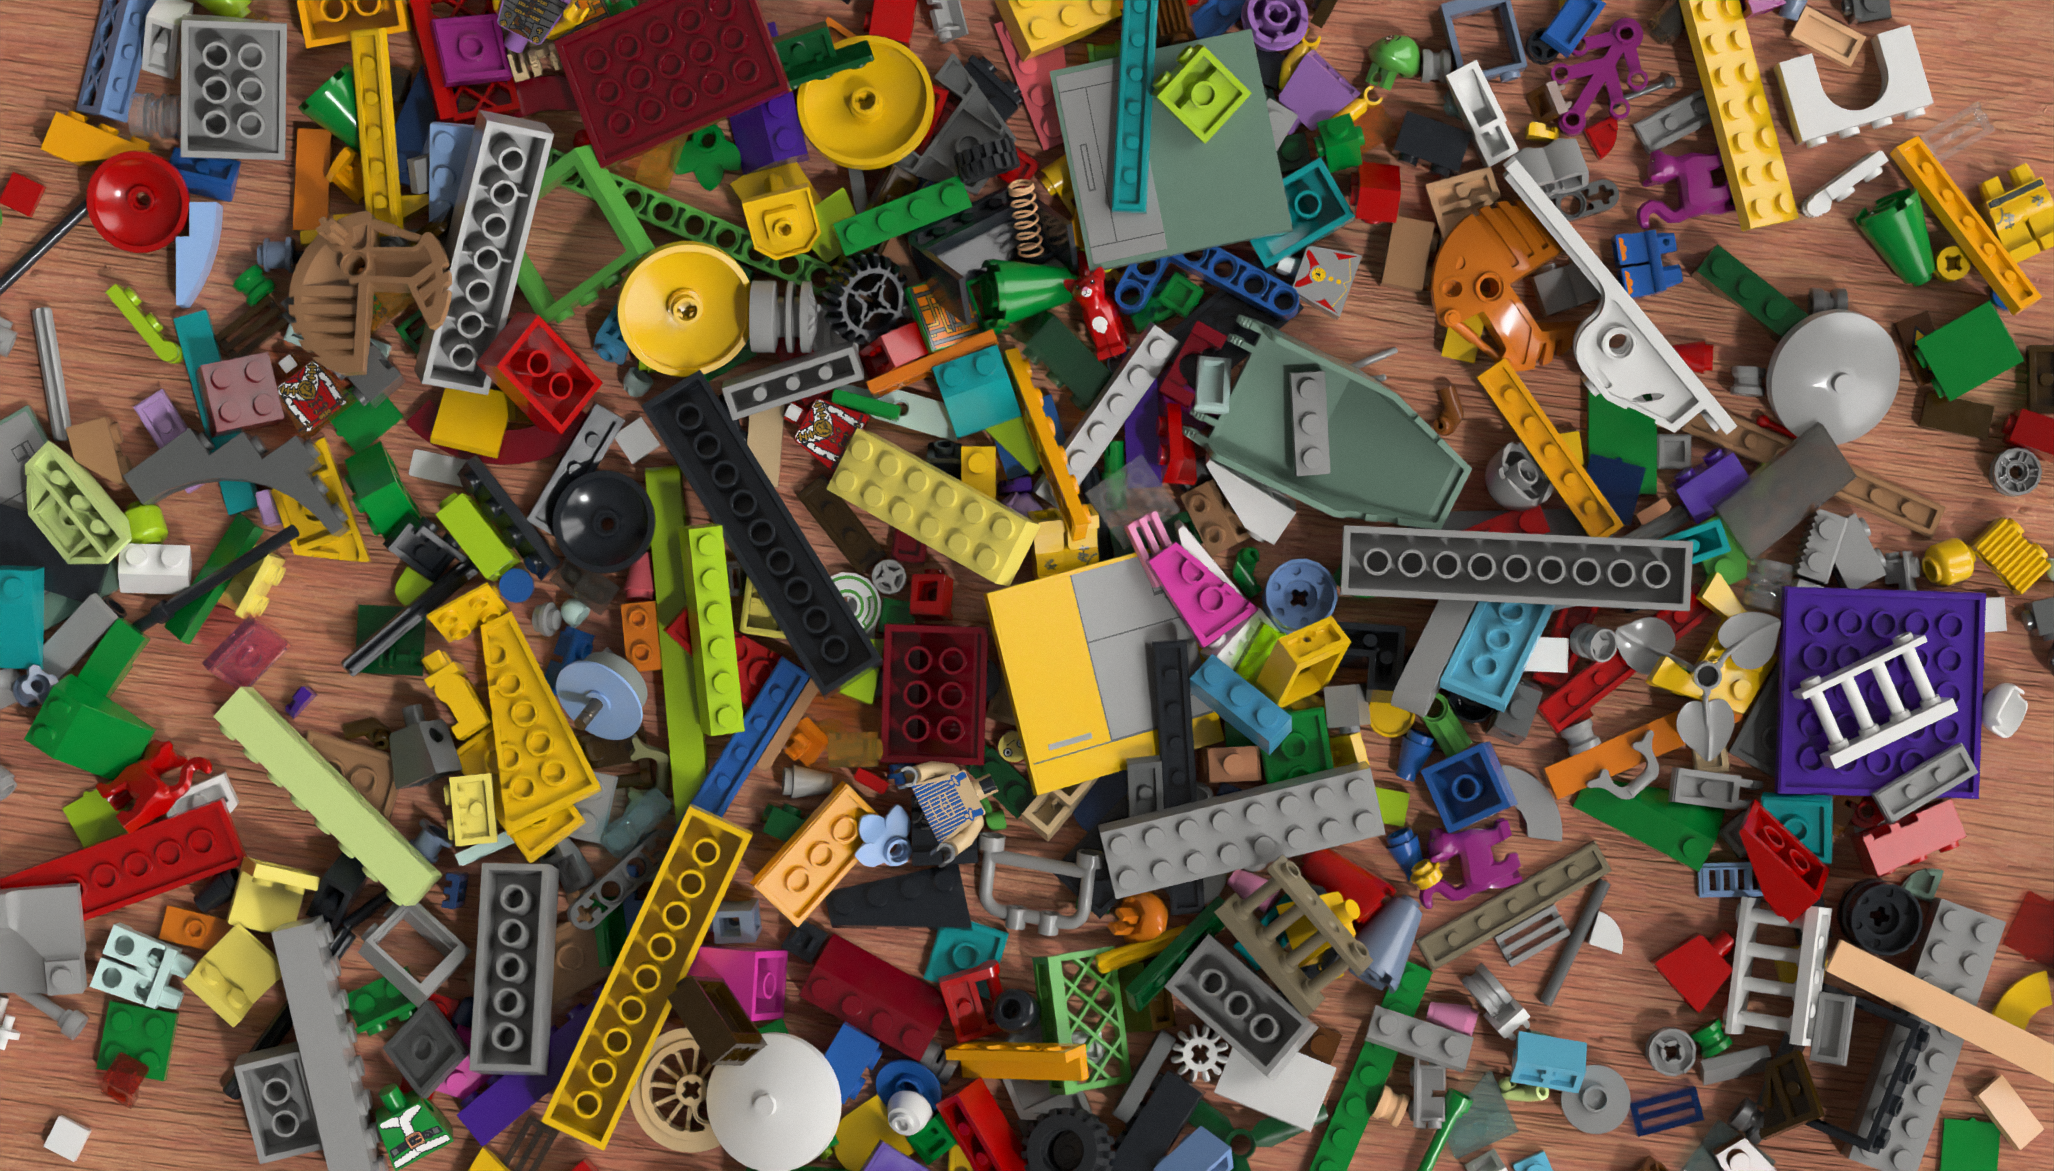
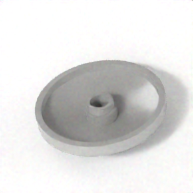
[1766,309,1900,445]

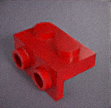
[1156,403,1197,485]

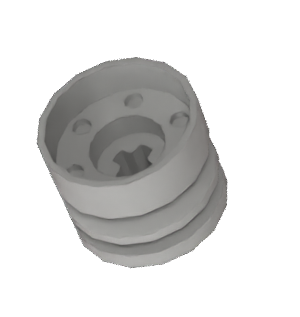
[749,280,818,353]

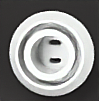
[887,1091,933,1136]

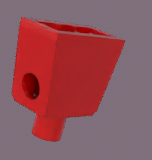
[1650,930,1736,1013]

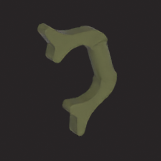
[625,734,671,814]

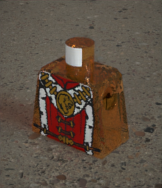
[277,353,358,439]

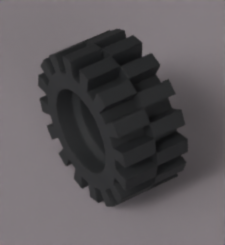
[953,138,1020,183]

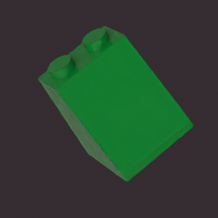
[1913,299,2024,401]

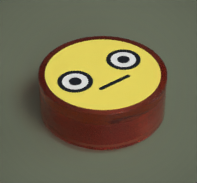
[997,730,1025,764]

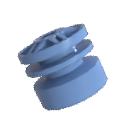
[1262,559,1338,635]

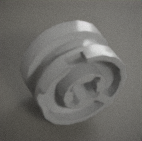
[1988,448,2042,497]
[1460,963,1512,1017]
[1645,1027,1697,1077]

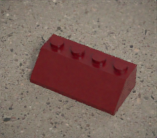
[799,933,948,1062]

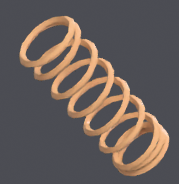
[1007,179,1044,258]

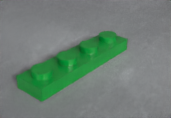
[831,175,972,257]

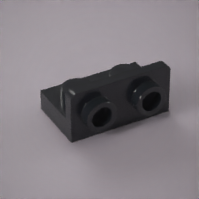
[945,54,1023,123]

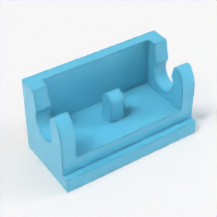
[1510,1031,1587,1093]

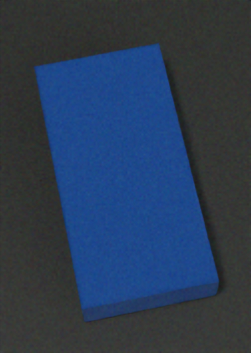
[1540,0,1606,58]

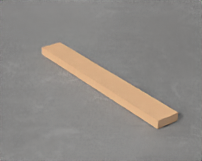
[1824,939,2054,1084]

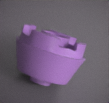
[1241,0,1308,52]

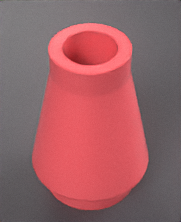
[623,552,656,602]

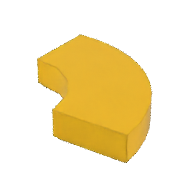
[1991,970,2052,1031]

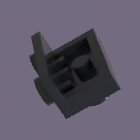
[383,512,468,583]

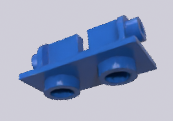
[545,626,595,695]

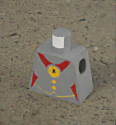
[1276,245,1362,320]

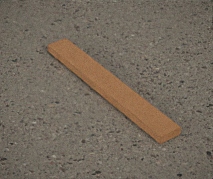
[1680,413,1946,539]

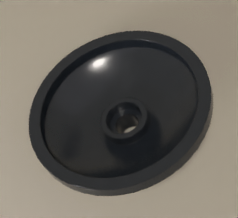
[553,470,656,574]

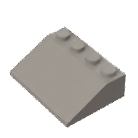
[181,14,287,160]

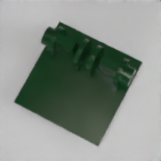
[353,604,426,676]

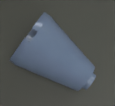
[1349,895,1423,994]

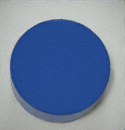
[499,568,535,603]

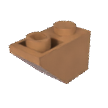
[66,417,132,486]

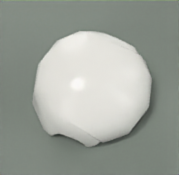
[1982,683,2028,738]

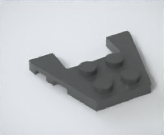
[886,53,1017,196]

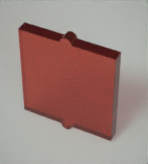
[2002,891,2054,970]

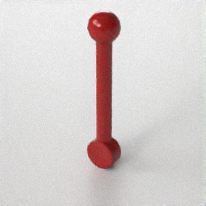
[1756,414,1823,451]

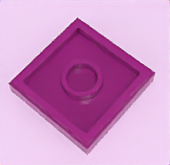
[429,13,513,87]

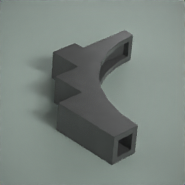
[123,428,350,537]

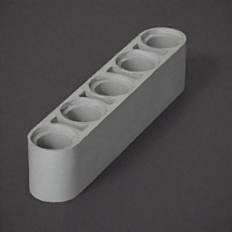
[1391,599,1479,717]

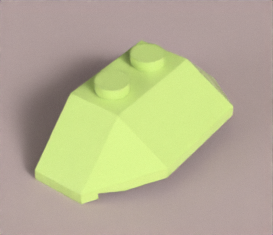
[25,441,132,564]

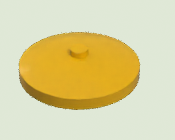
[797,35,935,170]
[617,241,751,377]

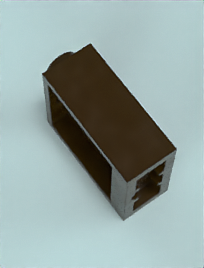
[667,975,768,1066]

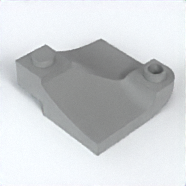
[0,883,88,996]

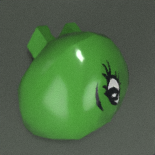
[1365,35,1422,91]

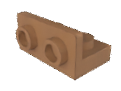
[1181,479,1251,556]

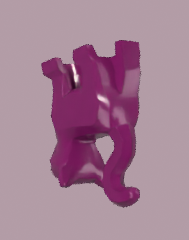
[1636,146,1736,229]
[1419,818,1523,909]

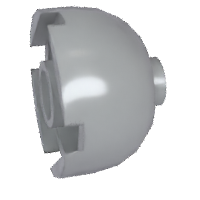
[1485,442,1553,512]

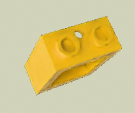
[1254,616,1351,708]

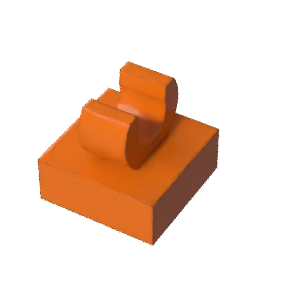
[784,716,831,766]

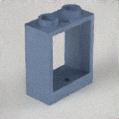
[1438,0,1528,83]

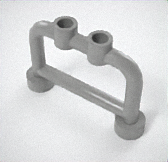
[977,832,1104,936]

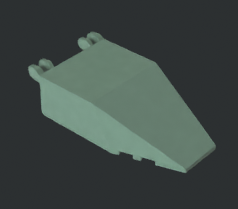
[1182,315,1472,530]

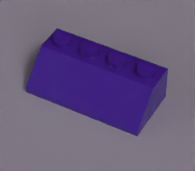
[729,22,810,175]

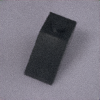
[306,852,369,933]

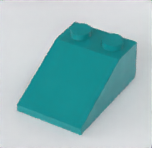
[1249,157,1355,268]
[0,565,44,669]

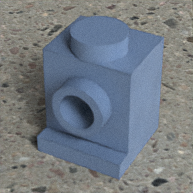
[709,898,762,944]

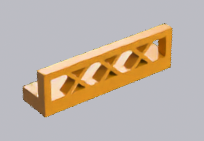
[945,1041,1089,1081]

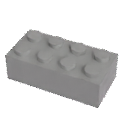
[1164,934,1319,1080]

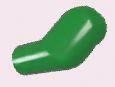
[1232,546,1263,599]

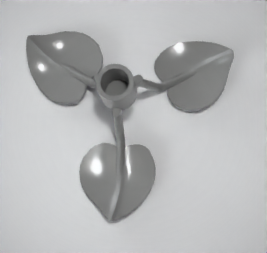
[1615,612,1781,761]

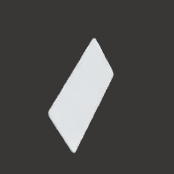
[409,449,468,487]

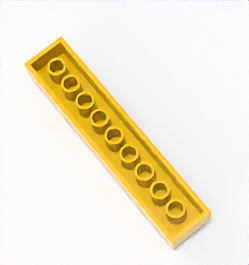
[541,803,754,1151]

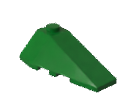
[1572,780,1726,872]

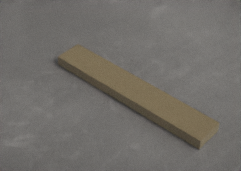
[1415,841,1612,971]

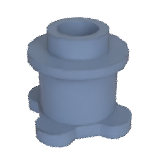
[257,237,296,273]
[12,665,58,708]
[409,818,453,863]

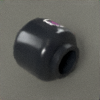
[992,988,1041,1036]

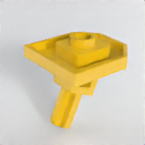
[741,173,821,260]

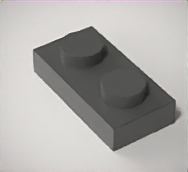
[1126,755,1164,818]

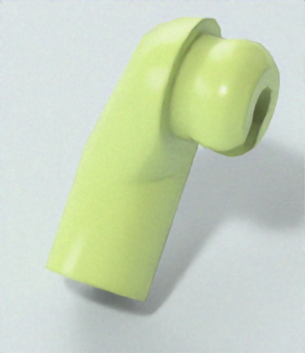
[1498,1076,1549,1102]

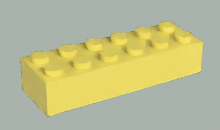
[827,428,1041,586]

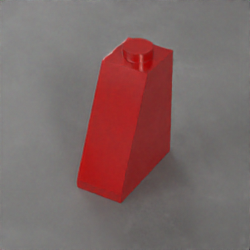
[859,321,941,380]
[2001,408,2054,464]

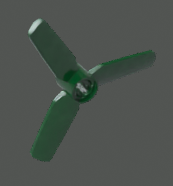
[1188,1100,1328,1171]

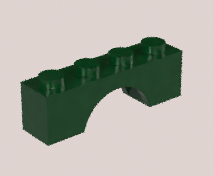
[1690,244,1809,343]

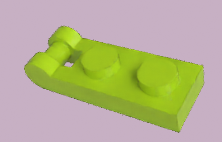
[105,284,184,364]

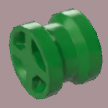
[232,264,276,307]
[1689,1018,1733,1059]

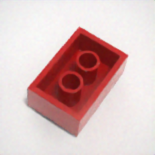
[476,312,603,435]

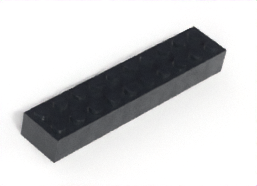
[641,370,883,700]

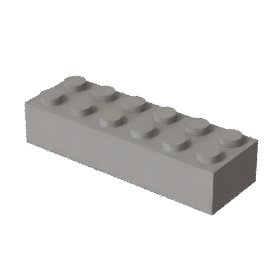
[469,863,559,1076]

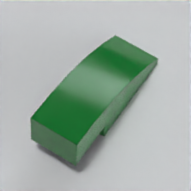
[77,618,151,698]

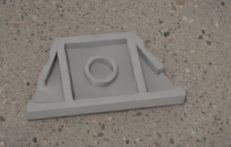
[1003,1020,1093,1120]

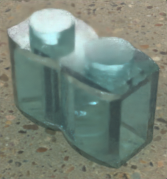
[599,788,673,858]

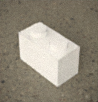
[118,543,192,594]

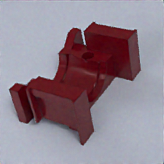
[1158,320,1227,409]

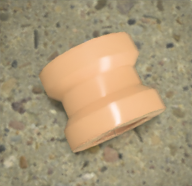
[1371,1085,1410,1128]

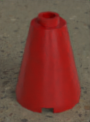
[1301,848,1397,932]

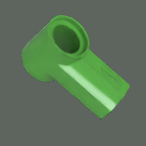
[1418,693,1473,758]

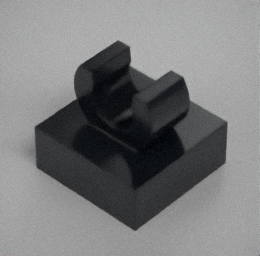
[781,920,828,964]

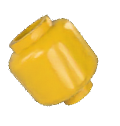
[1922,538,1976,587]

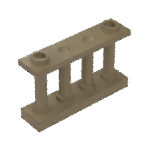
[1214,854,1374,1018]

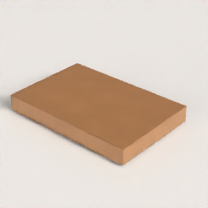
[289,730,399,822]

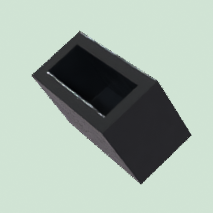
[1391,111,1472,178]

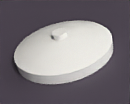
[706,1032,842,1171]

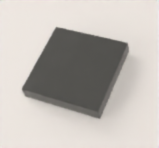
[383,1000,470,1099]

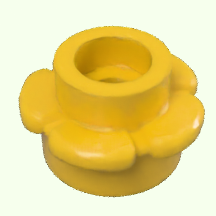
[1410,859,1443,890]

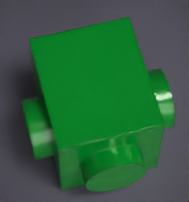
[1313,113,1365,173]

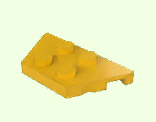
[271,438,371,563]

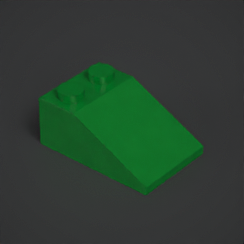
[24,674,156,781]

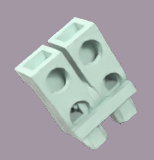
[89,922,197,1009]

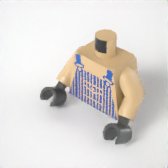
[894,761,998,868]

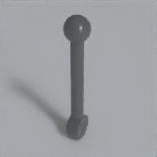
[1608,76,1676,109]

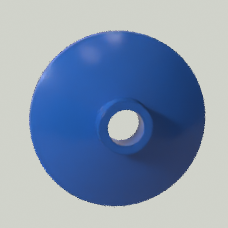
[876,1059,942,1113]

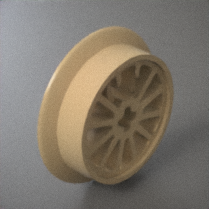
[629,1028,721,1153]

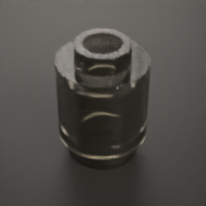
[1647,0,1686,45]

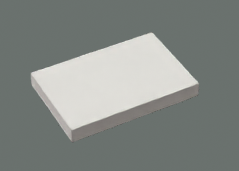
[1214,1048,1336,1133]

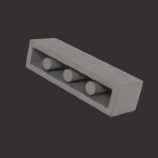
[722,340,864,420]

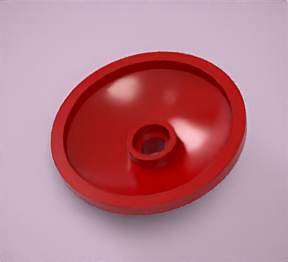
[86,150,190,253]

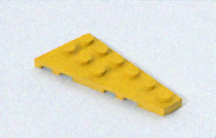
[480,611,601,836]

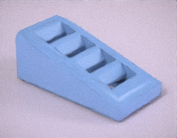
[1697,861,1764,898]

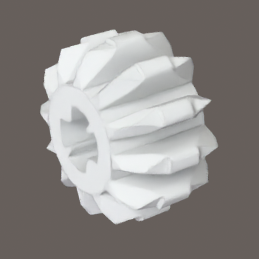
[1171,1024,1228,1082]

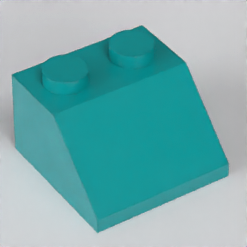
[932,345,1022,439]

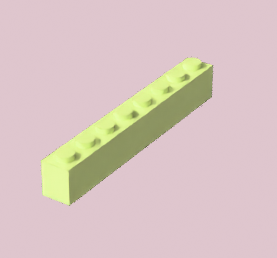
[213,686,443,906]

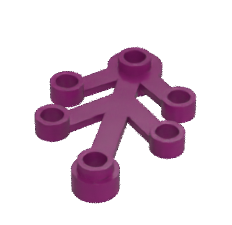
[1551,18,1648,137]

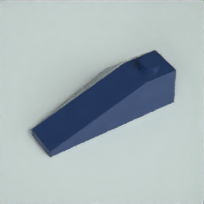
[395,64,460,194]

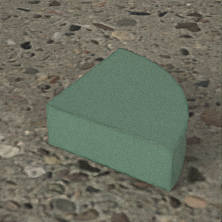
[1900,868,1944,903]

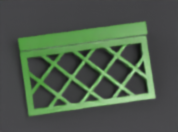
[1032,946,1132,1095]

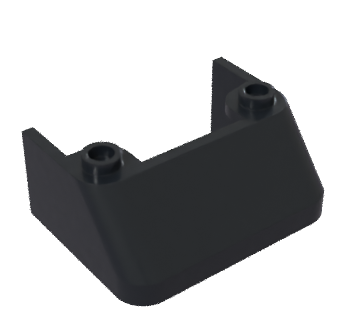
[908,186,1079,325]

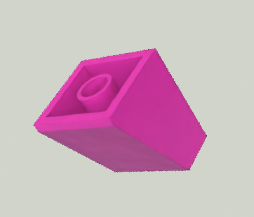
[687,945,788,1021]

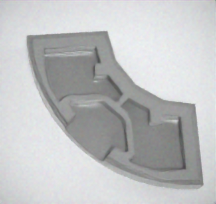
[1501,765,1563,842]

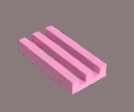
[1123,511,1171,588]

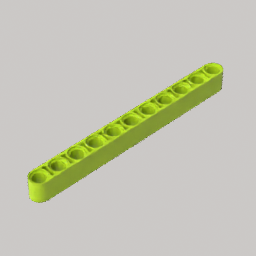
[645,465,709,825]

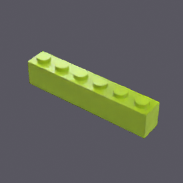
[678,523,745,736]

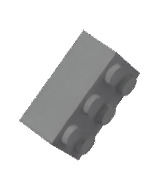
[234,1042,323,1164]

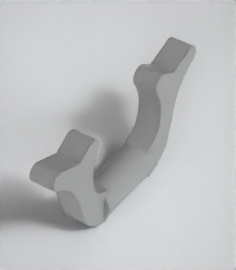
[1586,730,1659,799]

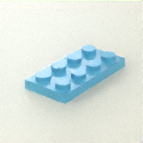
[1440,601,1555,712]

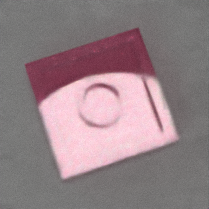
[202,614,291,690]

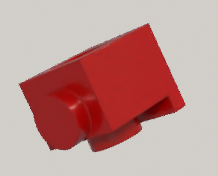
[909,569,954,621]

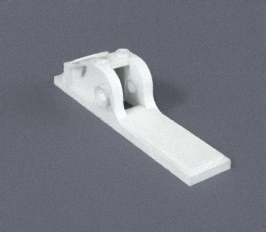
[1502,156,1737,435]

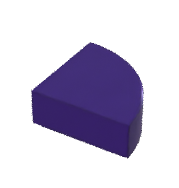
[997,476,1032,496]
[285,686,318,719]

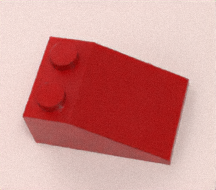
[1739,799,1830,924]

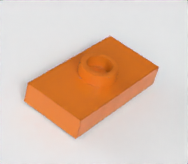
[159,905,234,951]

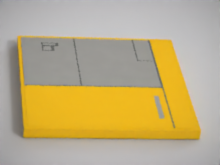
[983,542,1224,795]

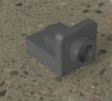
[1841,0,1892,25]

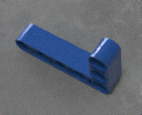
[1115,247,1299,321]

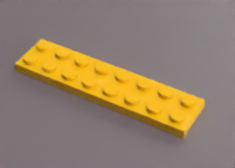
[1679,0,1799,232]

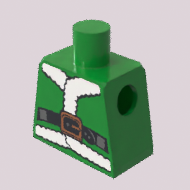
[376,1083,454,1171]

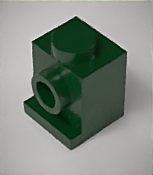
[760,803,811,842]

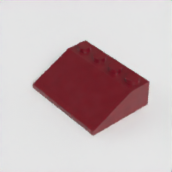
[881,622,988,765]

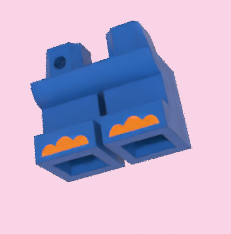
[1610,229,1683,300]

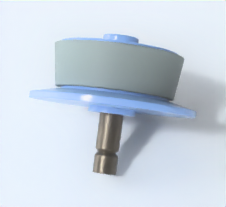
[556,652,648,740]

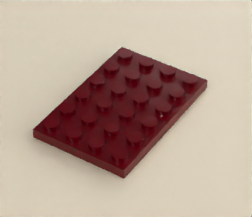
[554,0,792,169]

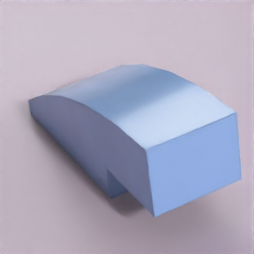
[176,202,223,308]

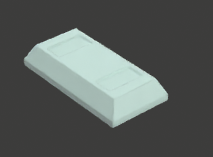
[1194,356,1232,415]

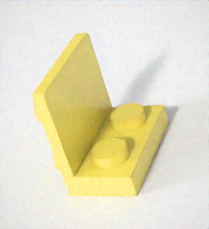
[218,544,286,620]
[444,773,498,846]
[226,856,321,933]
[182,923,282,1028]

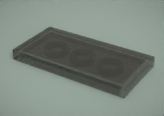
[1712,422,1857,561]

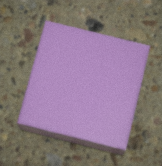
[255,489,283,527]

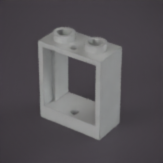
[358,902,471,1008]

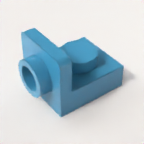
[593,304,629,366]

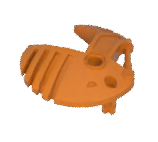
[1427,200,1581,372]

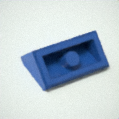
[169,147,241,202]

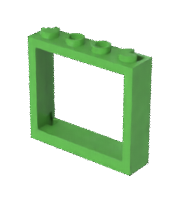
[517,144,655,324]

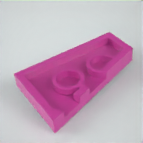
[1145,542,1259,648]

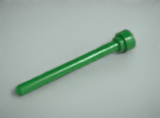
[1417,1088,1474,1171]

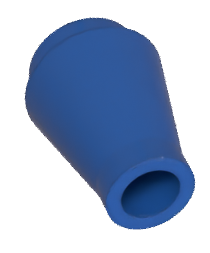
[1395,728,1435,782]
[1386,827,1423,881]

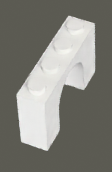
[1773,25,1934,148]

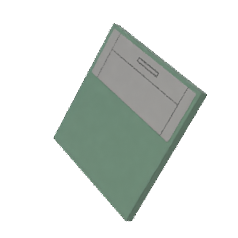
[1049,29,1293,273]

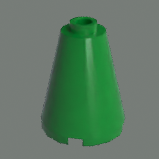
[298,63,361,154]
[1853,188,1936,287]
[980,259,1077,328]

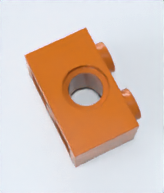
[621,601,662,672]

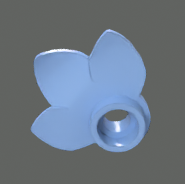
[854,804,912,867]

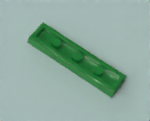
[164,513,264,645]

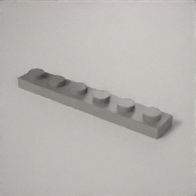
[1032,321,1180,509]

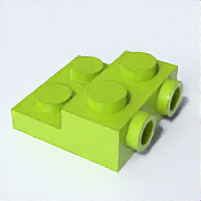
[1151,44,1252,144]

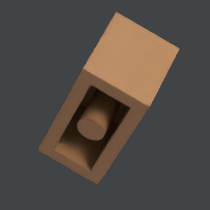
[1379,216,1439,293]

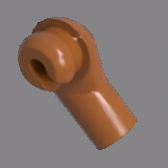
[1433,385,1464,436]

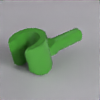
[980,797,1007,831]

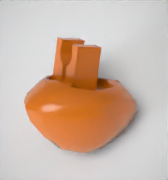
[1107,891,1168,943]

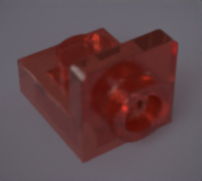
[101,1052,149,1109]

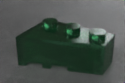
[1010,311,1113,413]

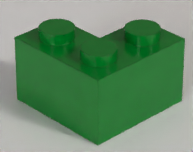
[344,441,421,540]

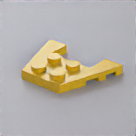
[1645,572,1777,714]

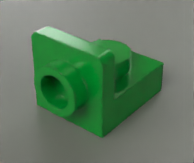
[906,1112,957,1165]

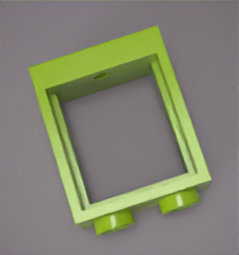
[435,493,522,582]

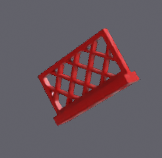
[408,0,521,124]

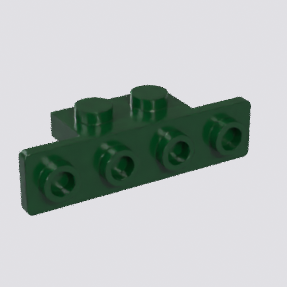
[772,20,874,90]

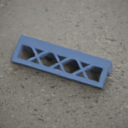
[76,0,156,123]

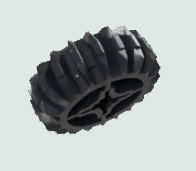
[820,252,910,345]

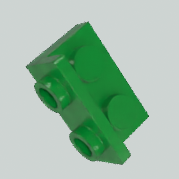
[347,966,417,1037]

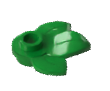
[673,124,741,192]

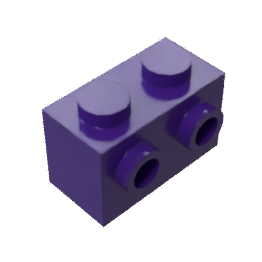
[1668,448,1755,524]

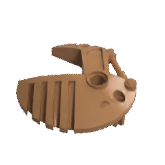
[288,211,452,376]

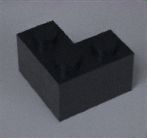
[1337,621,1406,703]

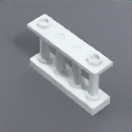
[1792,631,1958,769]
[1723,896,1832,1046]

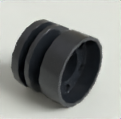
[1837,878,1923,956]

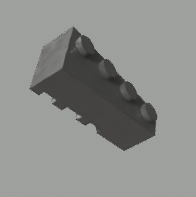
[281,296,406,408]

